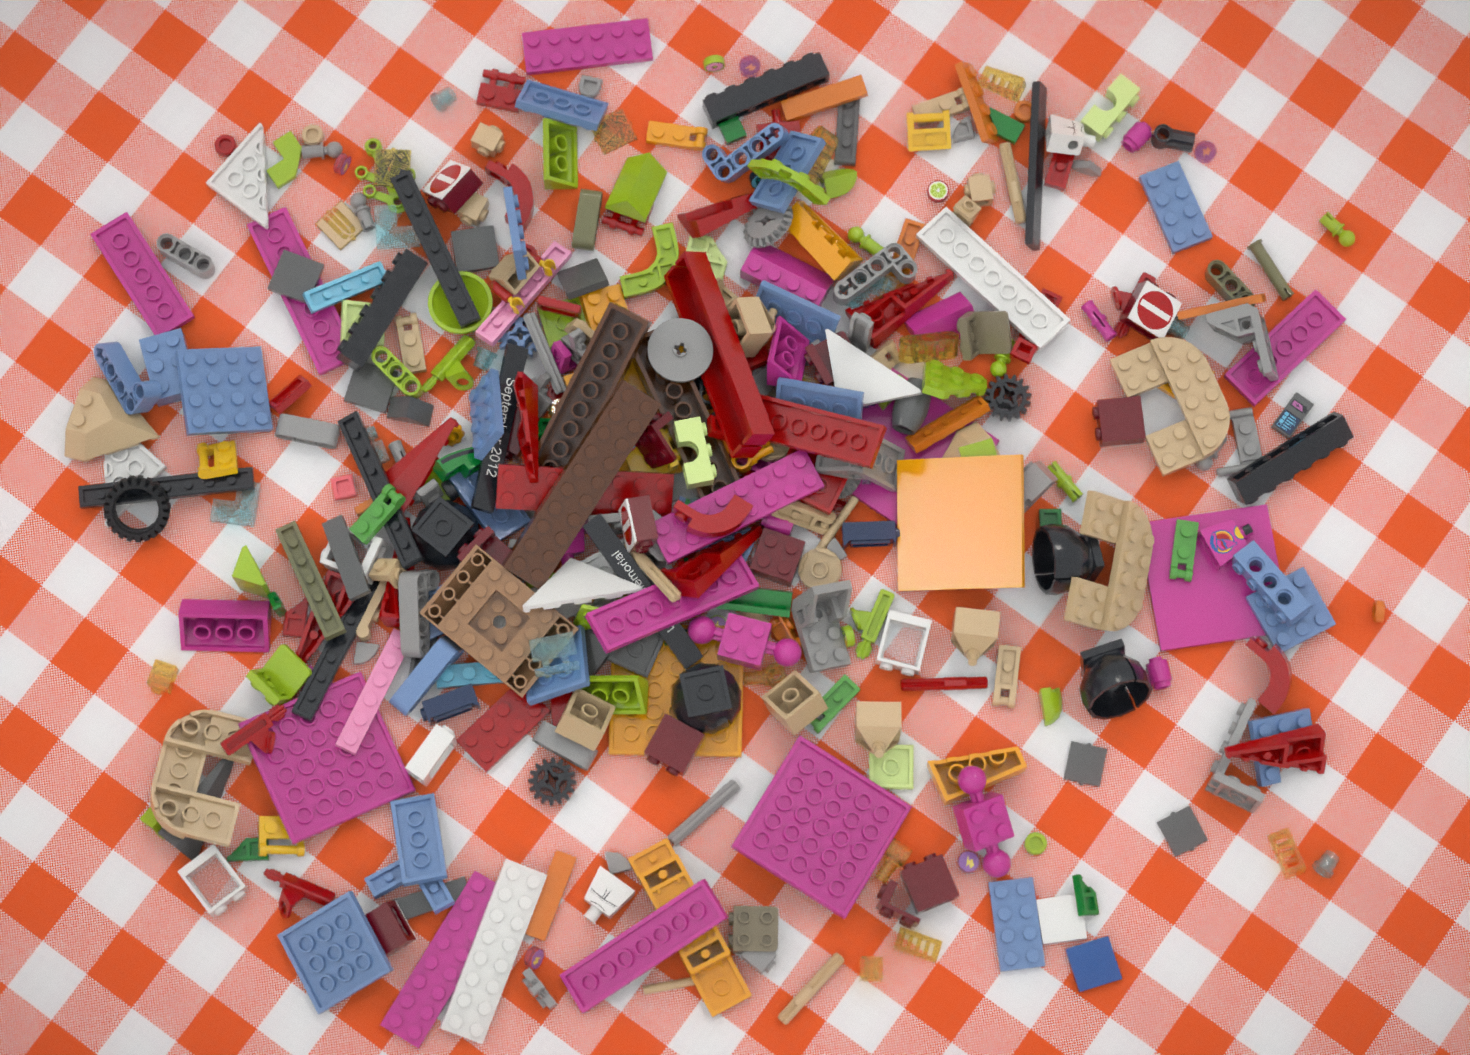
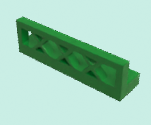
[716,588,793,618]

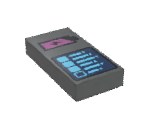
[1271,392,1314,440]

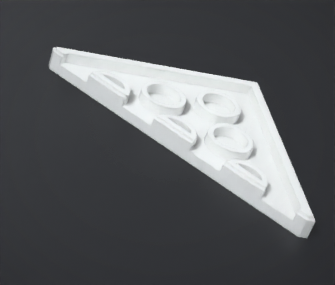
[206,122,269,230]
[825,329,922,406]
[104,443,167,528]
[523,558,642,613]

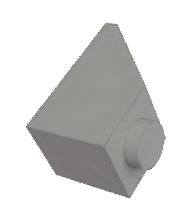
[741,951,776,974]

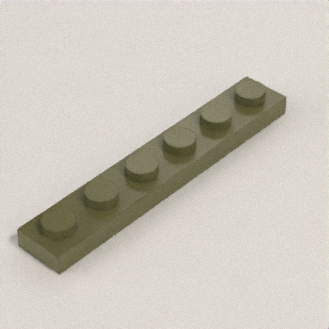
[275,521,346,641]

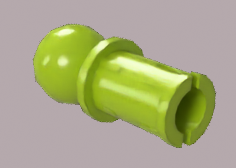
[1319,211,1355,247]
[848,226,884,256]
[990,339,1016,377]

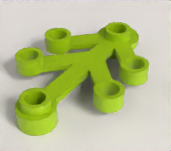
[355,138,416,214]

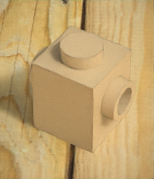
[470,122,506,158]
[964,173,995,207]
[457,192,489,227]

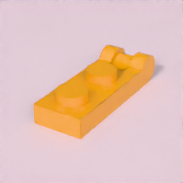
[646,121,708,151]

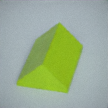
[543,118,578,190]
[605,152,667,223]
[232,545,271,599]
[581,675,649,714]

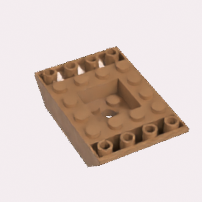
[419,545,579,697]

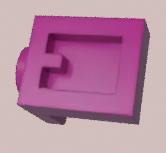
[551,340,577,374]

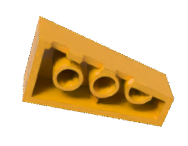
[787,201,863,281]
[927,746,1027,806]

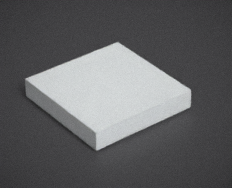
[1036,894,1087,945]

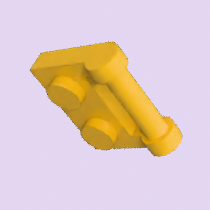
[906,110,951,151]
[196,440,238,479]
[258,816,305,857]

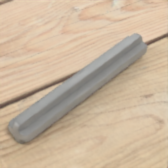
[523,312,566,394]
[668,779,740,845]

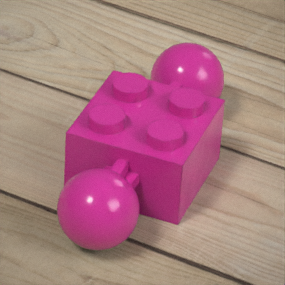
[688,613,802,671]
[953,766,1014,878]

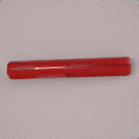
[900,677,988,691]

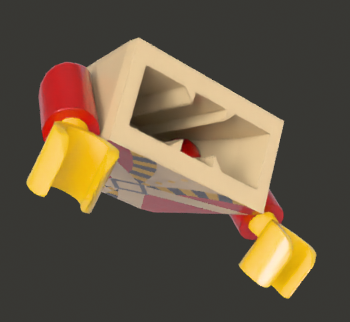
[488,251,557,314]

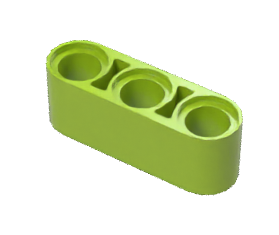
[371,346,423,399]

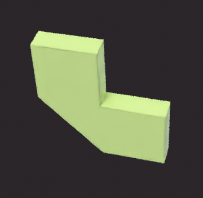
[686,235,727,281]

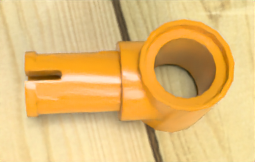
[732,441,774,473]

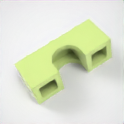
[1080,73,1140,142]
[673,416,717,490]

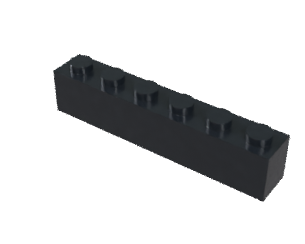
[702,52,830,129]
[336,249,428,372]
[1227,412,1354,505]

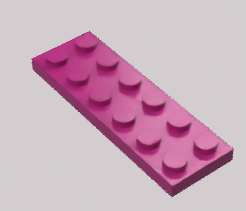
[522,18,653,75]
[90,212,195,335]
[1223,289,1346,407]

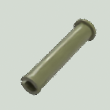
[1247,239,1294,301]

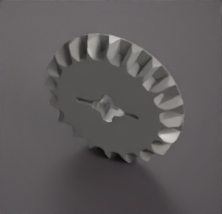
[743,205,793,248]

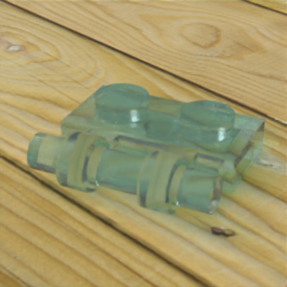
[529,632,580,678]

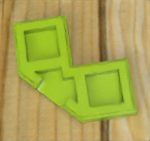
[266,131,302,189]

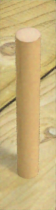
[816,496,859,549]
[643,977,695,995]

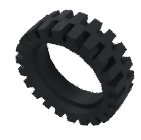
[104,475,171,542]

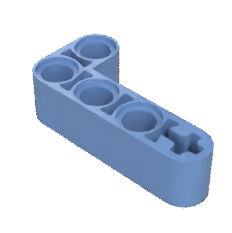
[702,123,789,183]
[94,341,162,415]
[389,636,464,716]

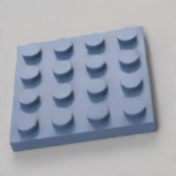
[175,346,273,436]
[277,891,394,1014]

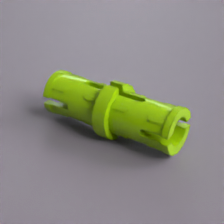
[1047,461,1083,503]

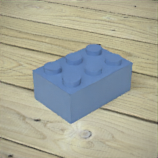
[139,328,188,407]

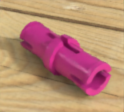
[1081,300,1117,342]

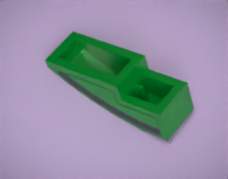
[433,447,481,482]

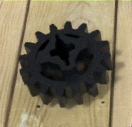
[984,374,1032,422]
[528,757,577,807]

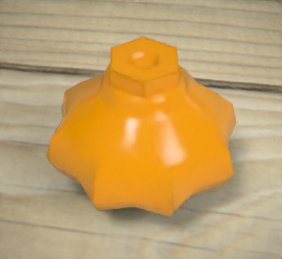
[448,424,465,447]

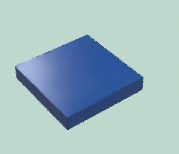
[1065,936,1122,992]

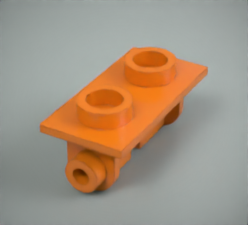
[771,616,804,654]

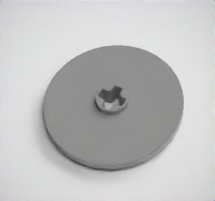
[647,318,713,383]

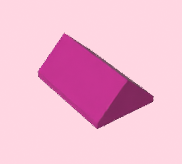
[904,292,974,357]
[767,316,810,386]

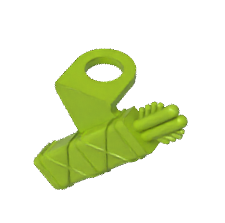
[422,335,476,393]
[849,589,895,660]

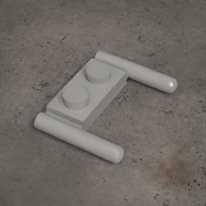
[1216,407,1262,477]

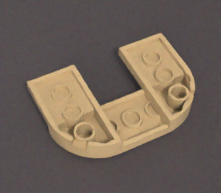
[1109,337,1230,477]
[1064,490,1154,631]
[150,710,252,848]

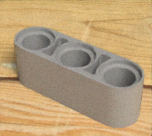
[157,233,215,279]
[275,414,341,449]
[532,721,599,771]

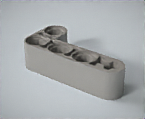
[833,243,918,305]
[398,569,440,658]

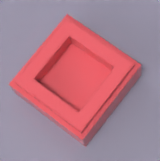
[331,474,357,501]

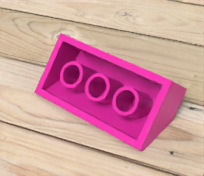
[740,245,835,307]
[178,599,271,652]

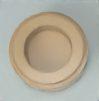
[302,124,324,145]

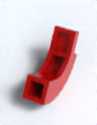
[485,160,534,232]
[672,494,753,538]
[1245,636,1292,714]

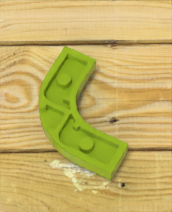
[747,158,830,205]
[620,222,679,299]

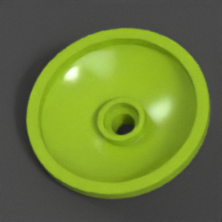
[428,271,493,334]

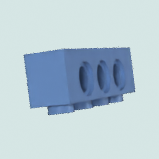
[1232,540,1311,627]

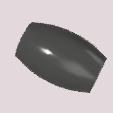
[892,377,931,435]

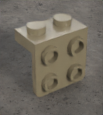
[957,311,1012,360]
[728,906,778,954]

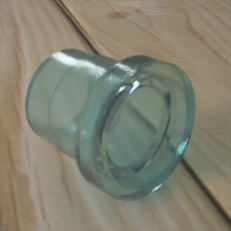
[430,87,457,113]
[1166,316,1190,340]
[473,346,498,372]
[1312,850,1340,878]

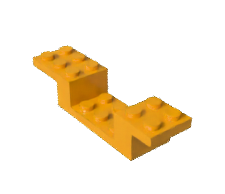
[628,838,752,1018]

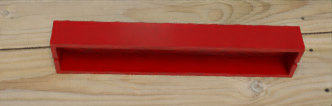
[664,251,775,458]

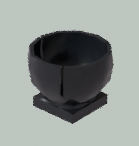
[411,496,480,571]
[1032,524,1105,595]
[1079,638,1153,720]
[671,664,742,734]

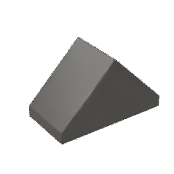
[387,396,434,427]

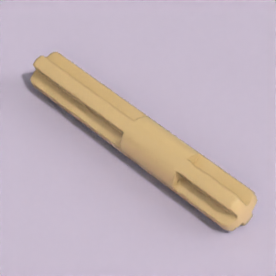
[999,142,1026,224]
[624,544,681,602]
[778,952,845,1025]

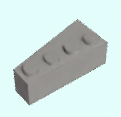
[1024,461,1058,513]

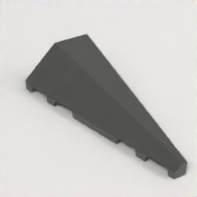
[158,759,234,860]

